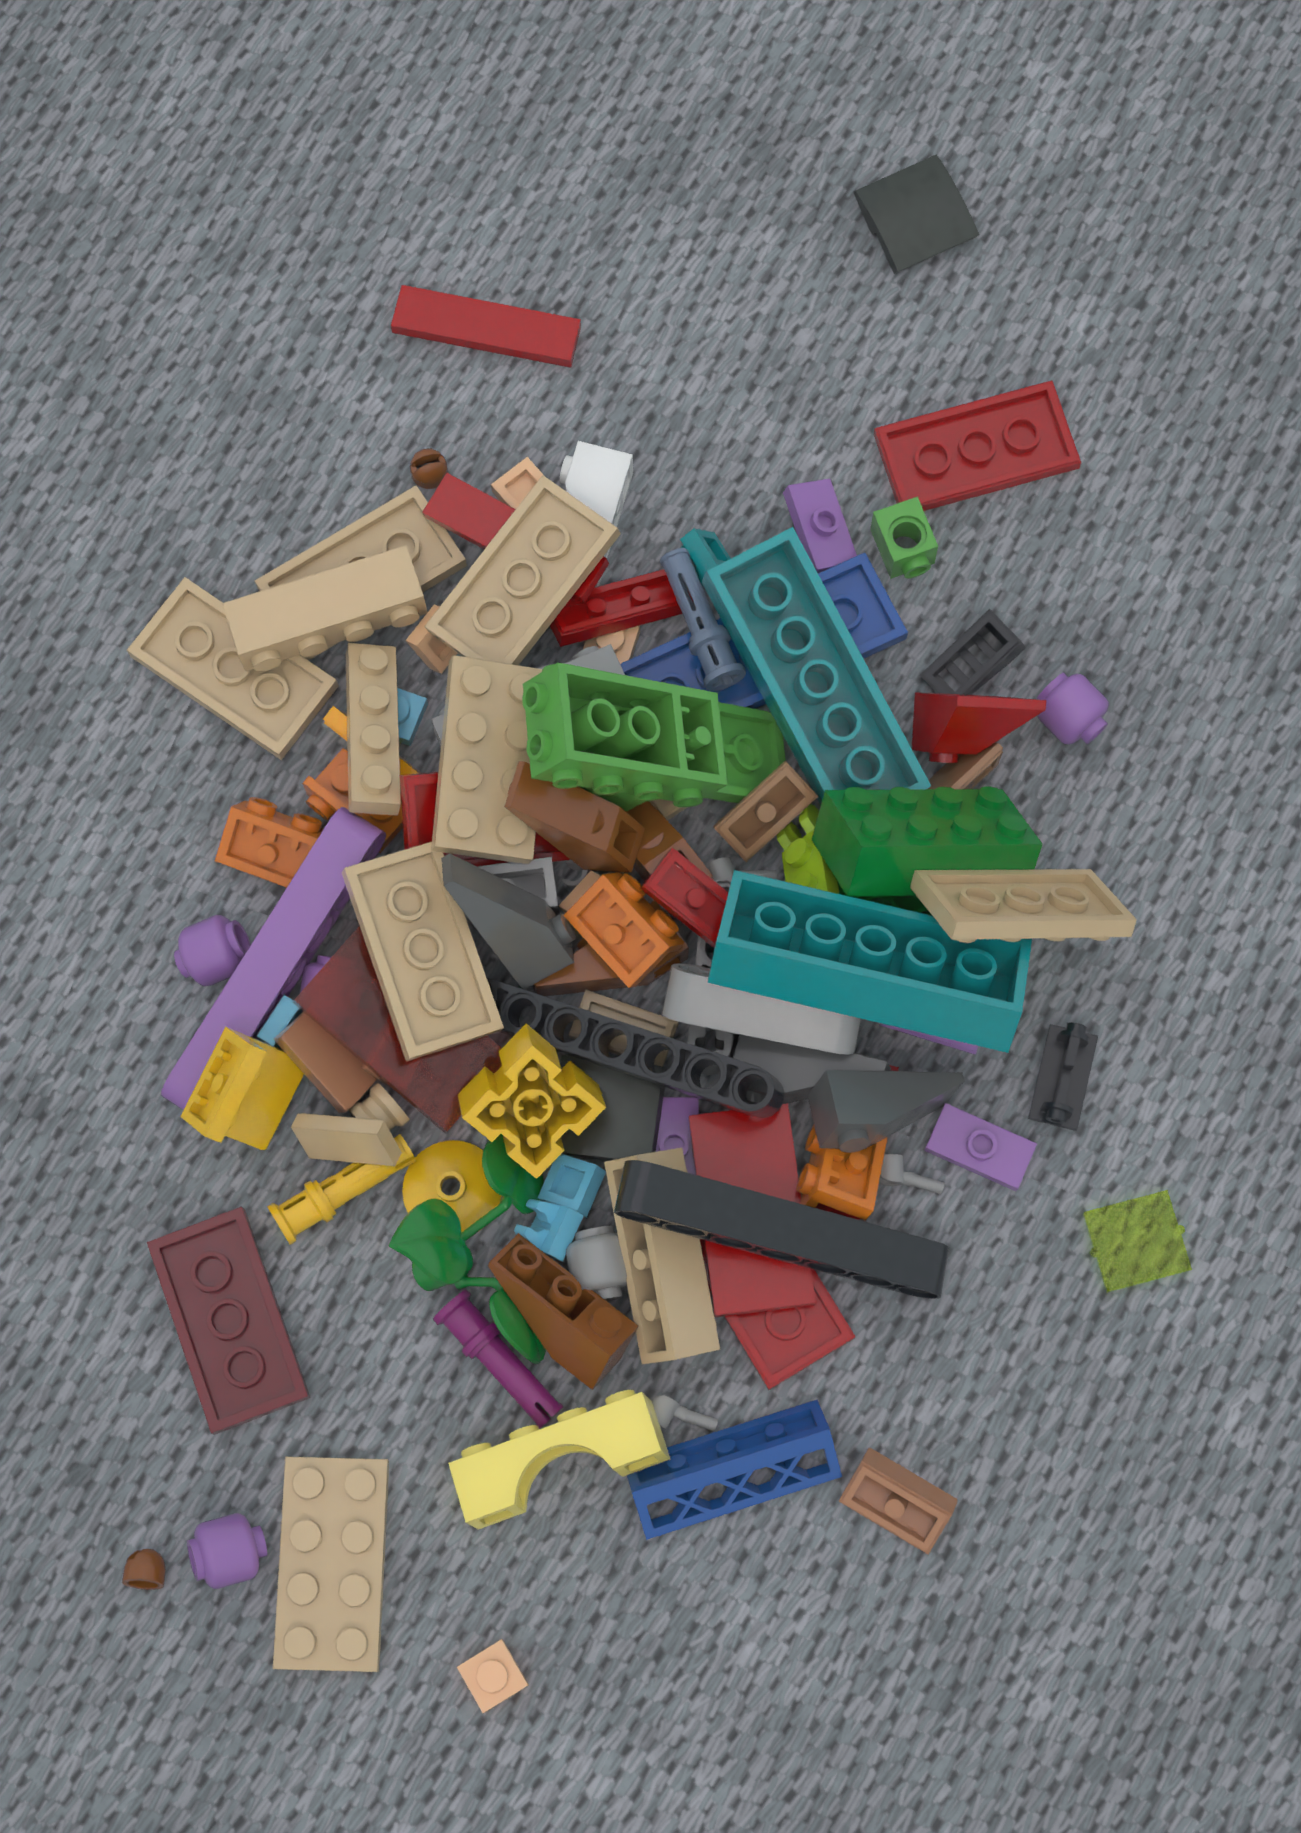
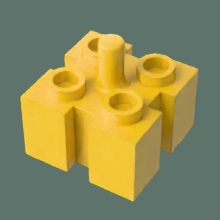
[458,1024,606,1179]

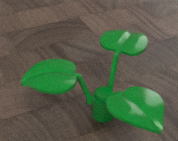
[389,1134,546,1364]

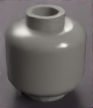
[565,1226,627,1301]

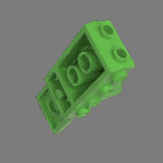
[522,662,786,811]

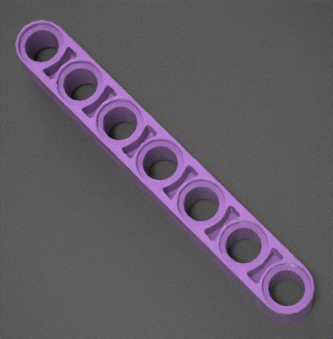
[161,807,386,1110]

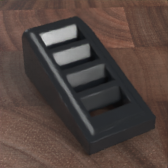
[920,609,1026,695]

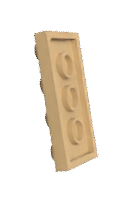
[425,475,621,665]
[255,485,467,661]
[127,577,339,760]
[431,655,542,864]
[341,842,504,1061]
[910,869,1137,943]
[273,1457,389,1672]

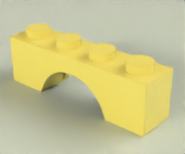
[448,1390,670,1530]

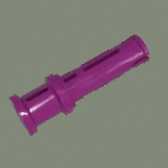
[433,1289,564,1429]

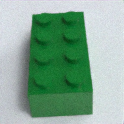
[812,786,1043,897]

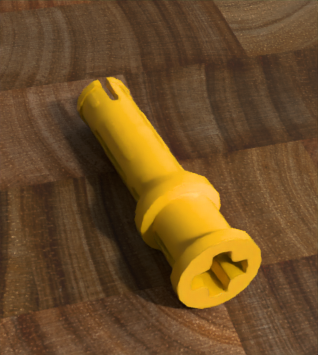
[267,1134,416,1245]

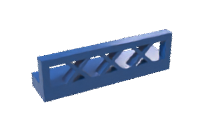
[627,1400,842,1540]

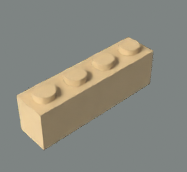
[222,545,428,672]
[604,1148,720,1364]

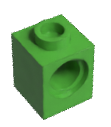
[870,497,938,579]

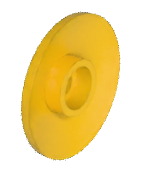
[402,1140,502,1232]

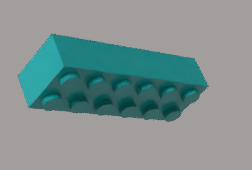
[702,527,931,806]
[707,870,1032,1053]

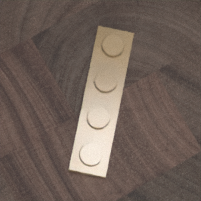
[346,643,401,816]

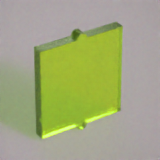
[1083,1190,1192,1293]

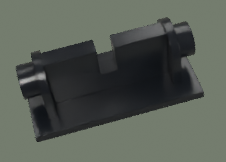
[1028,1022,1098,1131]

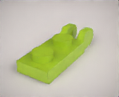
[776,803,839,894]

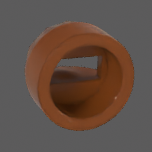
[410,448,448,489]
[122,1549,166,1590]

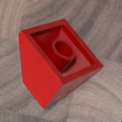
[911,692,1046,763]

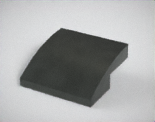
[853,154,979,274]
[560,1055,667,1162]

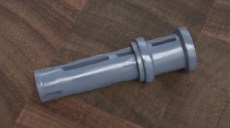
[660,548,746,691]

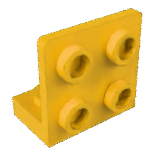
[180,1026,304,1150]

